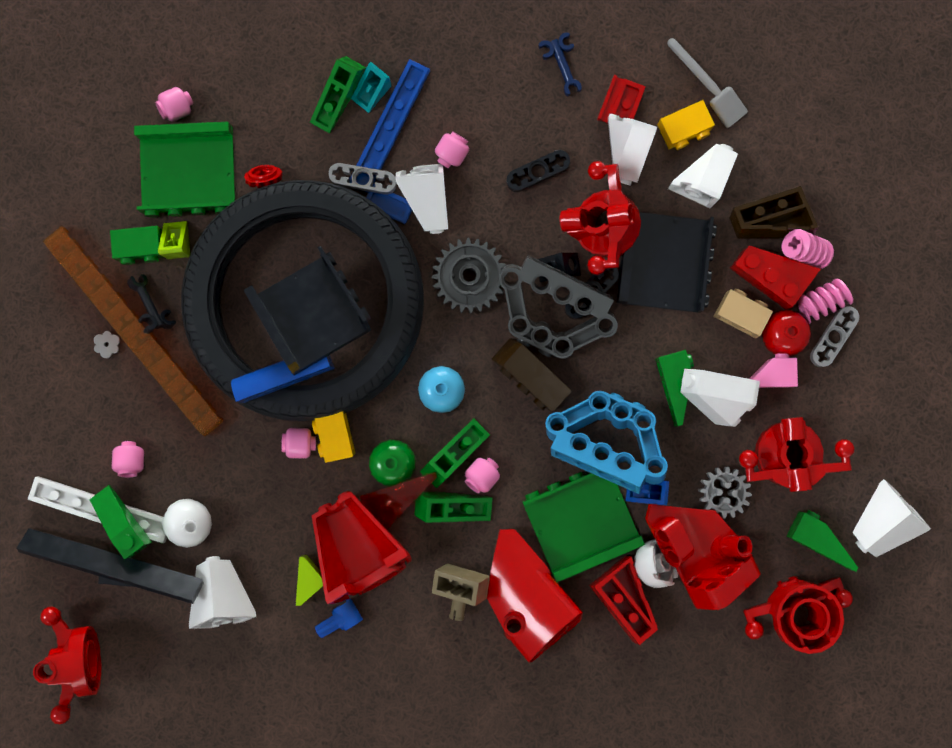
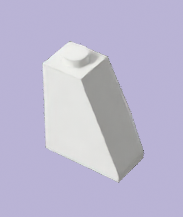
[608,114,657,186]
[668,144,738,208]
[395,164,448,234]
[681,369,760,427]
[852,479,931,557]
[189,556,256,629]

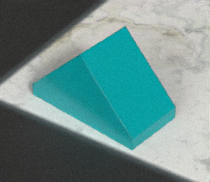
[351,62,391,113]

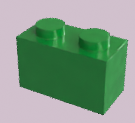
[110,226,163,265]

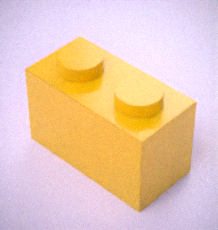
[657,100,715,150]
[312,411,355,463]

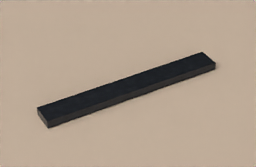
[16,528,204,604]

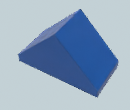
[626,481,669,506]

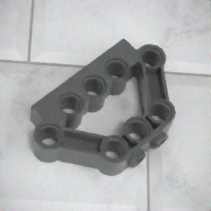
[499,255,618,358]

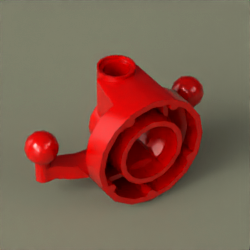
[559,161,641,275]
[739,417,854,492]
[743,576,853,654]
[33,606,102,724]

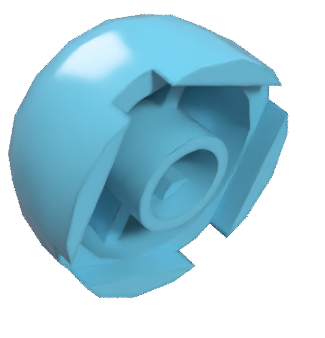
[418,366,465,413]

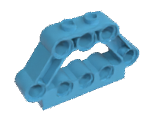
[545,391,668,494]

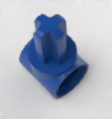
[315,599,363,638]

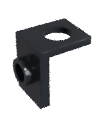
[538,252,581,282]

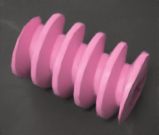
[782,229,834,269]
[798,279,853,324]

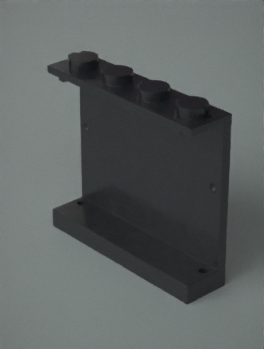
[616,208,717,313]
[244,246,371,375]

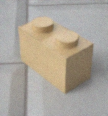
[713,289,773,338]

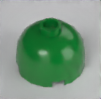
[369,440,416,487]

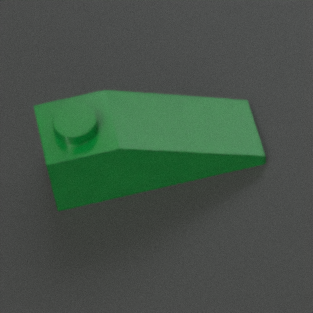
[310,56,366,134]
[655,350,694,426]
[420,418,490,488]
[89,485,152,559]
[414,492,493,523]
[786,510,858,572]

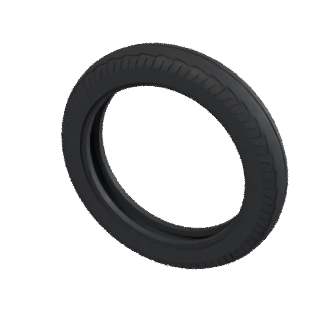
[181,180,424,421]

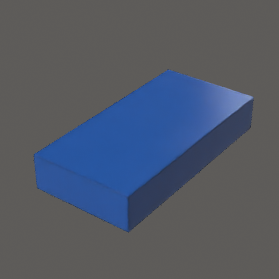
[366,184,412,225]

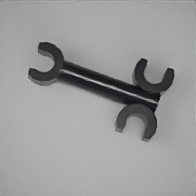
[127,274,176,334]

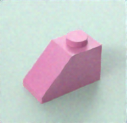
[749,354,798,388]

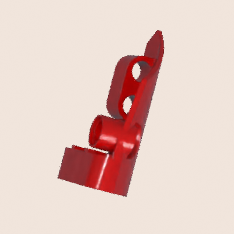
[645,504,761,610]
[487,529,583,663]

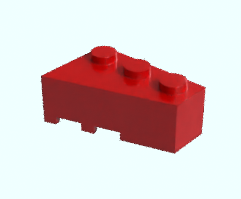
[730,245,821,310]
[589,556,658,645]

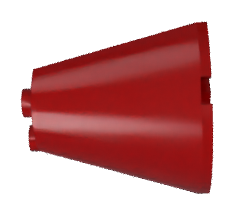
[312,491,412,604]

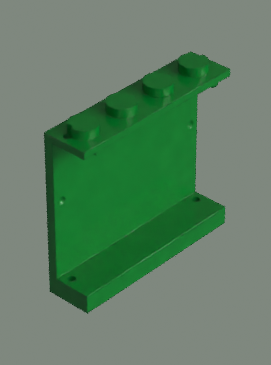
[134,122,235,217]
[522,471,645,582]

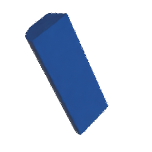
[231,355,335,403]

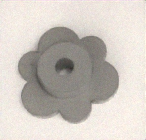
[94,331,120,358]

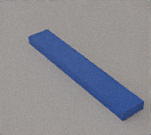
[349,59,430,193]

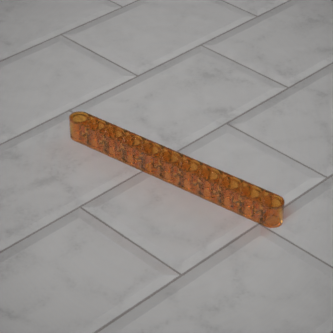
[43,226,224,437]

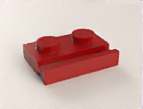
[597,75,646,124]

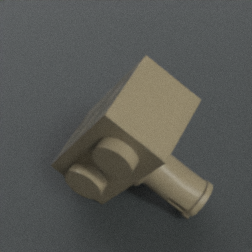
[432,563,490,621]

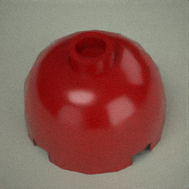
[762,310,811,356]

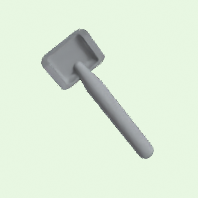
[667,38,748,128]

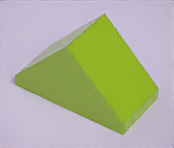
[158,221,190,259]
[296,555,323,606]

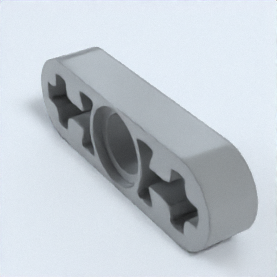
[329,163,397,195]
[810,306,859,367]

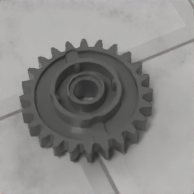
[432,238,507,314]

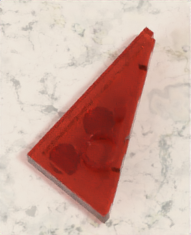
[360,472,437,530]

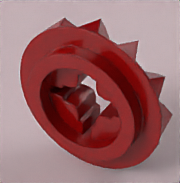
[244,165,283,188]

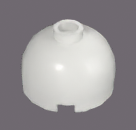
[162,499,212,548]
[633,540,678,588]

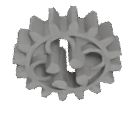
[698,467,752,519]

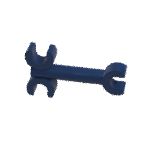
[538,32,582,97]

